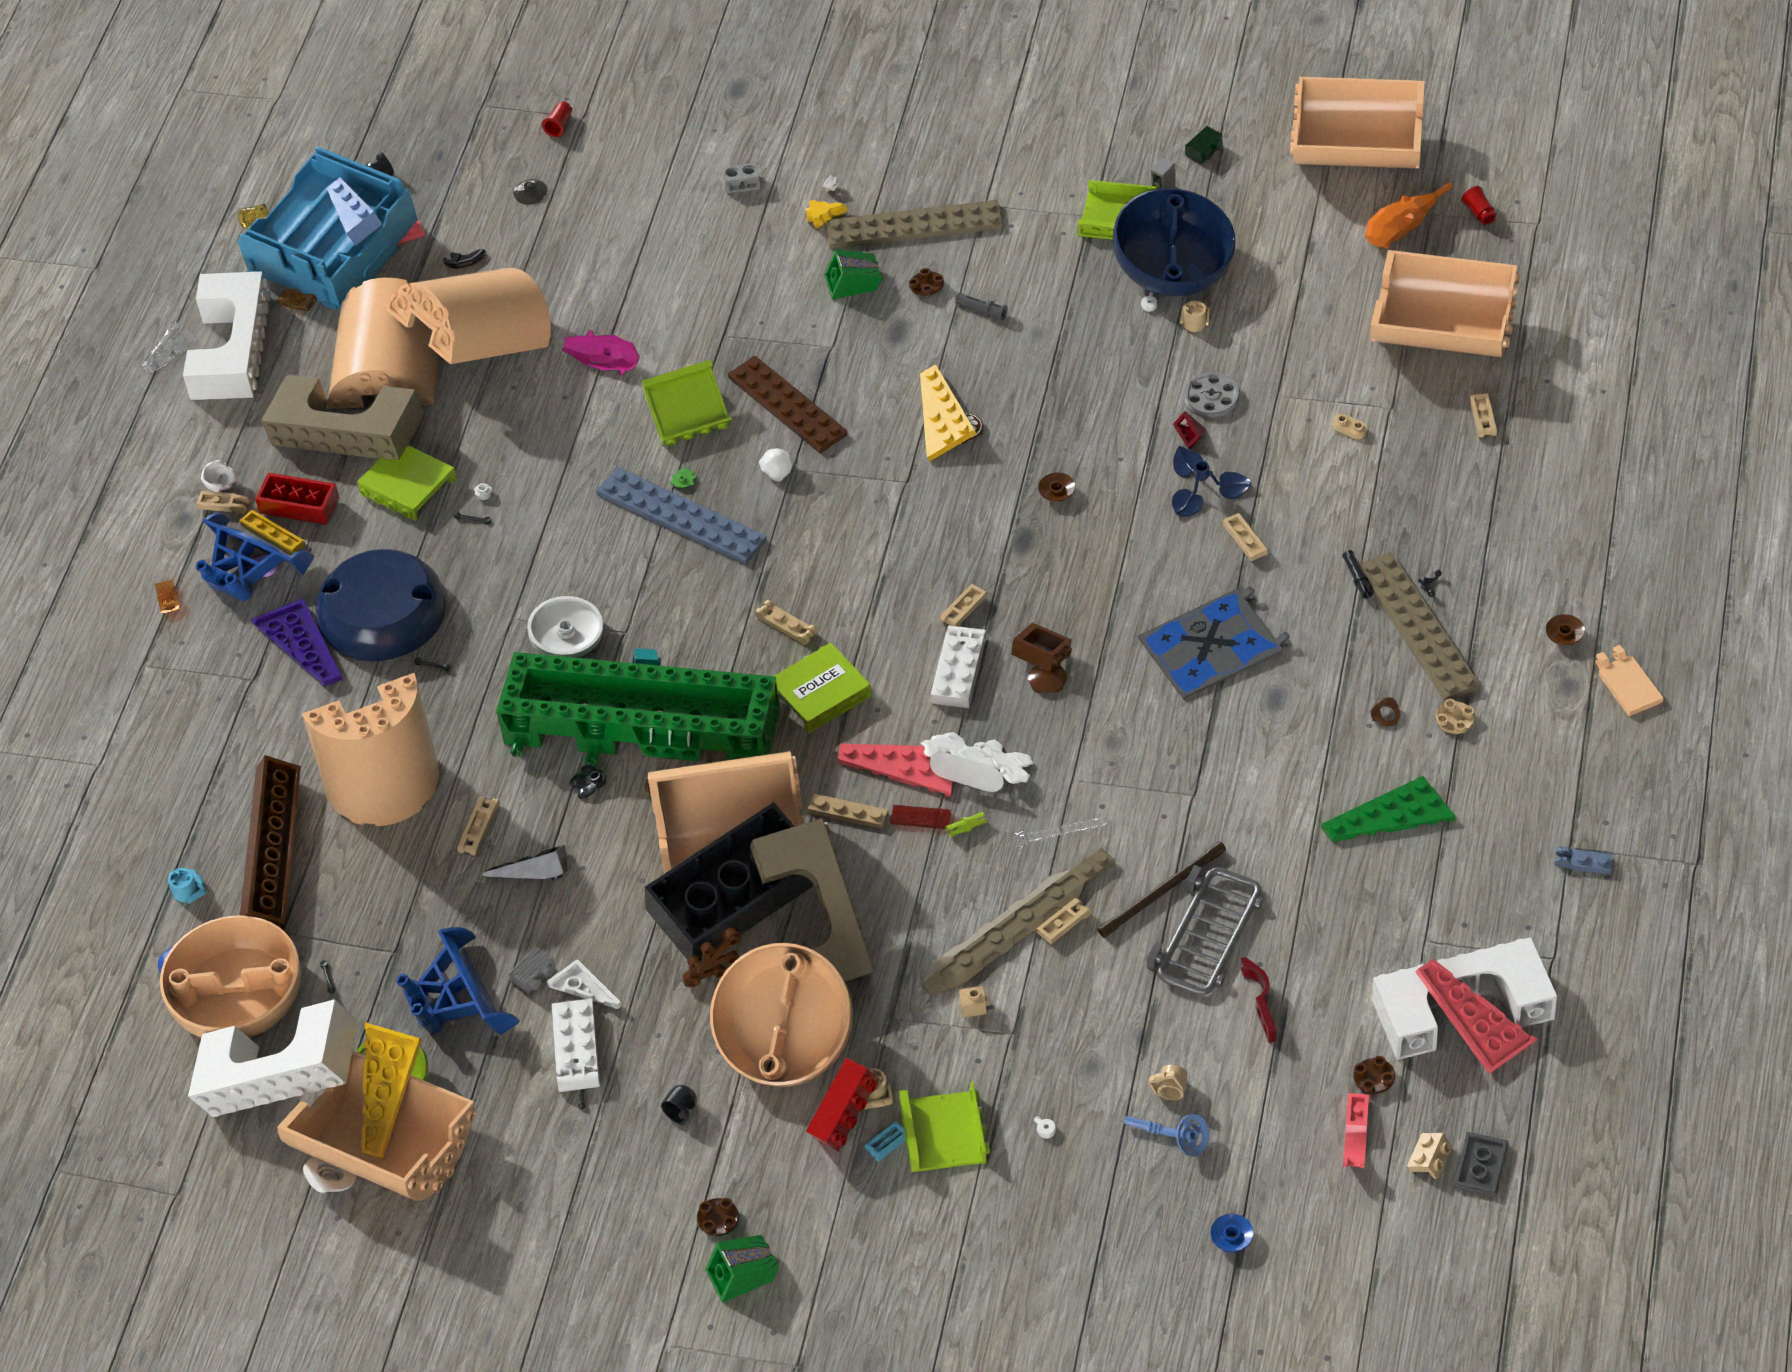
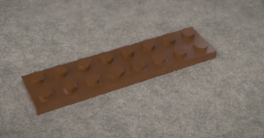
[728,356,848,454]

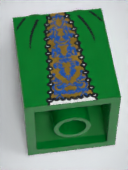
[824,249,882,299]
[705,1235,779,1303]

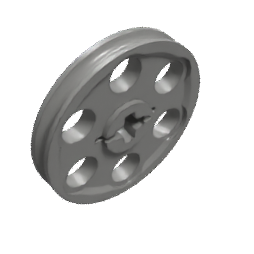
[1184,372,1239,418]

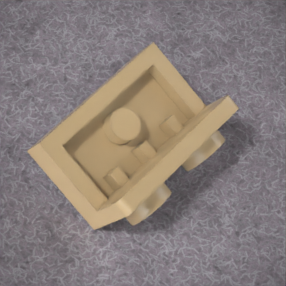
[1407,1133,1452,1179]

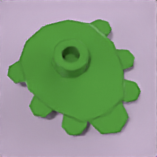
[670,467,696,488]

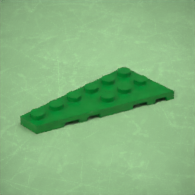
[1321,776,1455,842]

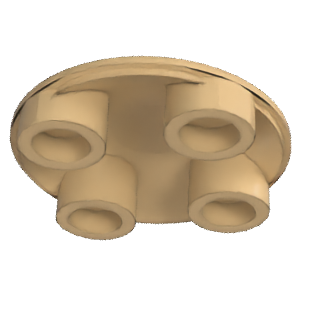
[1435,699,1475,734]

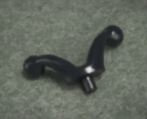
[1417,570,1442,597]

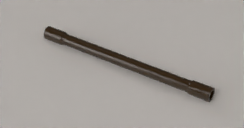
[1097,841,1226,938]

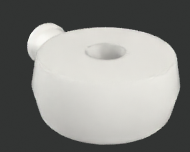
[1141,292,1158,312]
[1034,1116,1056,1139]

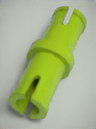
[946,811,987,838]

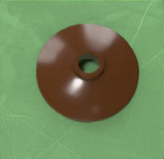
[1038,472,1075,501]
[1546,614,1585,645]

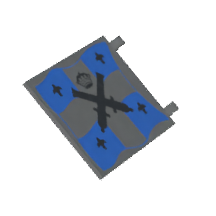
[1138,587,1290,699]

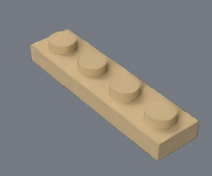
[808,794,889,829]

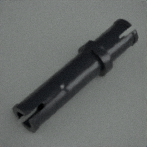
[1342,550,1373,599]

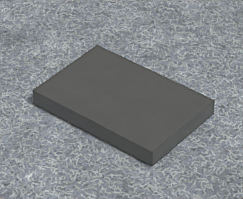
[1453,1132,1508,1197]

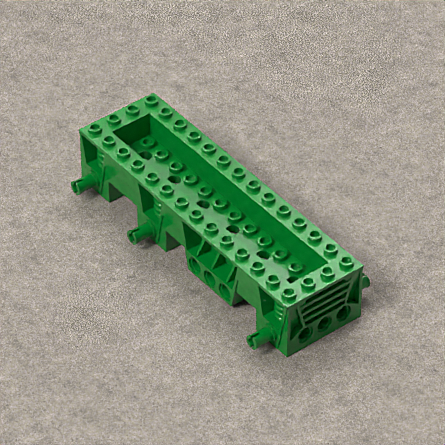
[496,652,781,765]

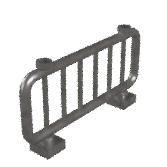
[1146,865,1263,995]

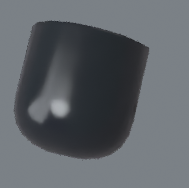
[365,152,394,176]
[661,1085,697,1125]

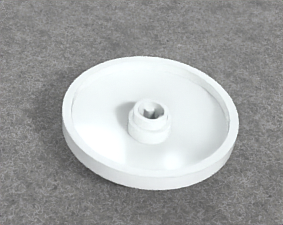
[527,596,603,658]

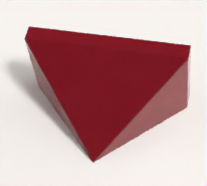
[1173,411,1206,449]

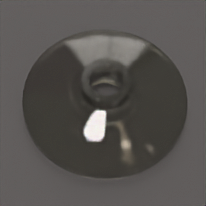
[513,179,547,204]

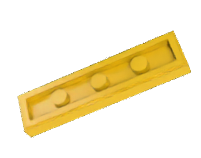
[240,510,306,555]

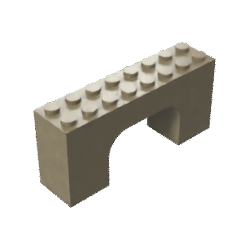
[261,375,424,460]
[750,818,875,984]

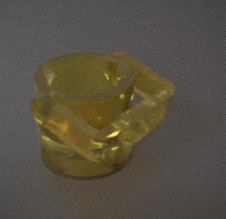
[238,204,270,229]

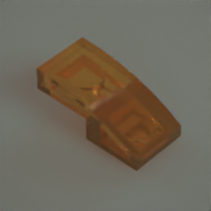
[276,289,317,311]
[155,579,180,613]

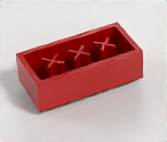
[255,472,340,525]
[806,1058,878,1152]

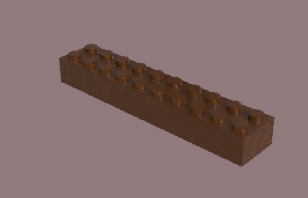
[240,755,301,928]

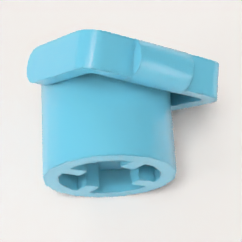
[168,868,206,904]

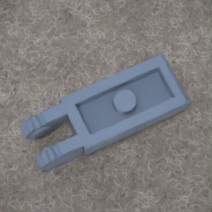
[1554,846,1613,875]

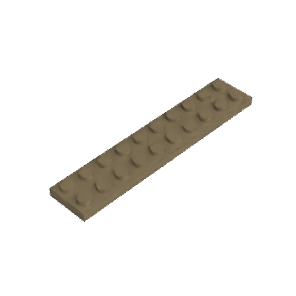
[826,200,1002,249]
[1359,552,1480,702]

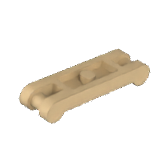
[754,600,818,645]
[457,796,500,856]

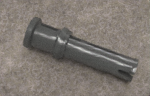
[955,293,1008,321]

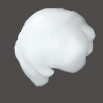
[759,448,793,482]
[201,460,238,492]

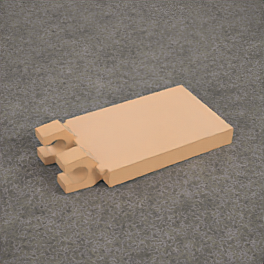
[1595,645,1663,717]

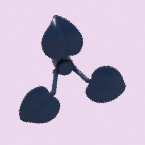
[1172,446,1252,516]

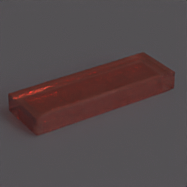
[890,805,952,829]

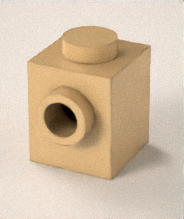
[959,986,990,1017]

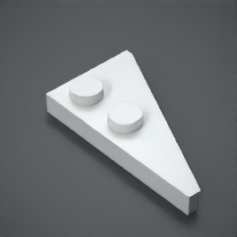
[547,959,622,1009]

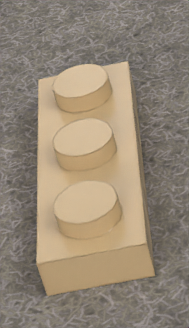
[1223,513,1267,561]

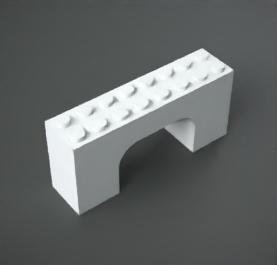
[183,271,271,400]
[1372,937,1557,1060]
[188,1000,358,1117]

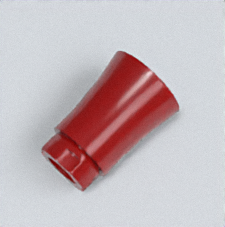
[542,101,573,137]
[1461,186,1497,225]

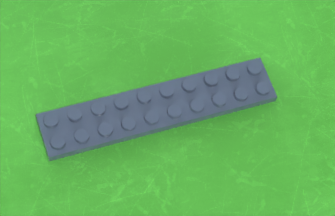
[596,467,767,565]

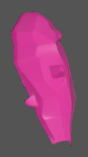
[561,330,640,375]

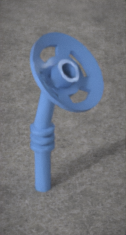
[1124,1114,1209,1157]

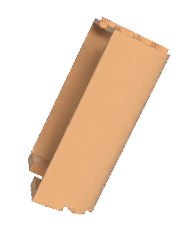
[1290,77,1425,169]
[1370,250,1520,358]
[386,268,551,364]
[328,278,440,409]
[302,673,440,826]
[648,751,805,874]
[277,1051,476,1201]

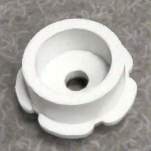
[823,175,838,192]
[474,483,492,500]

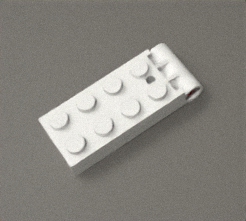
[931,626,987,708]
[552,998,600,1092]

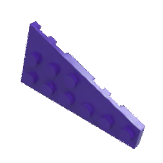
[251,599,342,686]

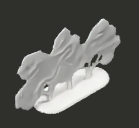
[921,732,1034,792]

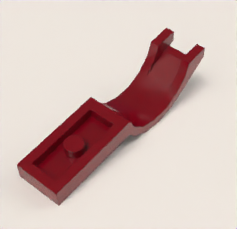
[1241,957,1276,1043]

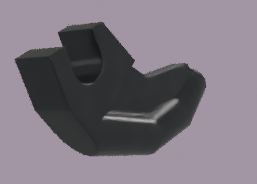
[443,249,486,269]

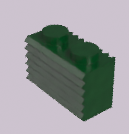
[1185,125,1223,164]

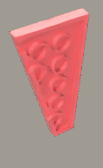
[838,744,953,798]
[1415,959,1538,1074]

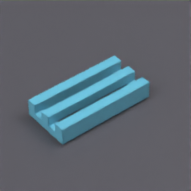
[865,1121,906,1162]

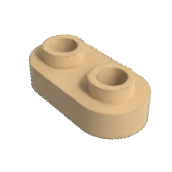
[1333,414,1367,439]

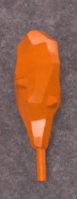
[1365,182,1453,249]

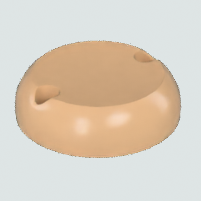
[160,916,301,1038]
[710,943,853,1087]

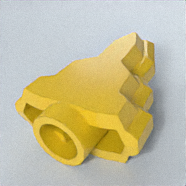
[805,200,848,228]

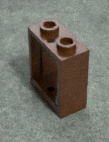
[1011,623,1072,672]

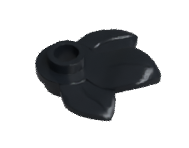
[569,765,606,799]

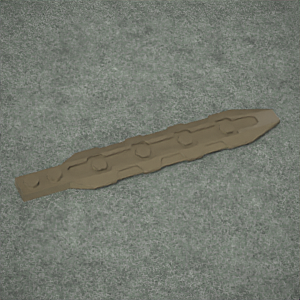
[921,848,1115,995]

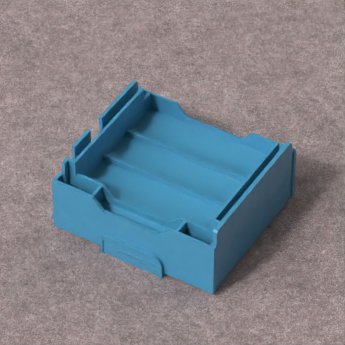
[237,147,418,310]

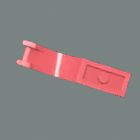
[1343,1093,1369,1168]

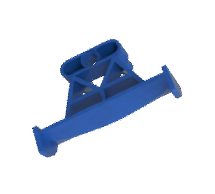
[196,513,314,601]
[396,927,520,1036]

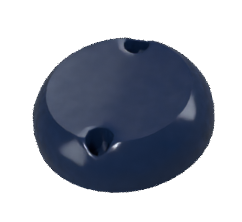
[1113,188,1236,296]
[316,549,446,661]

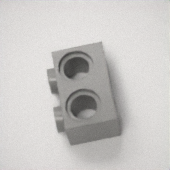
[723,163,761,194]

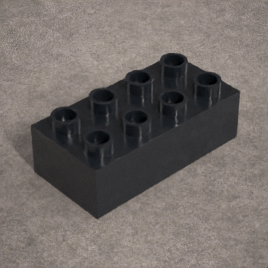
[645,802,814,961]

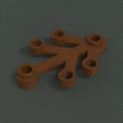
[683,927,740,987]

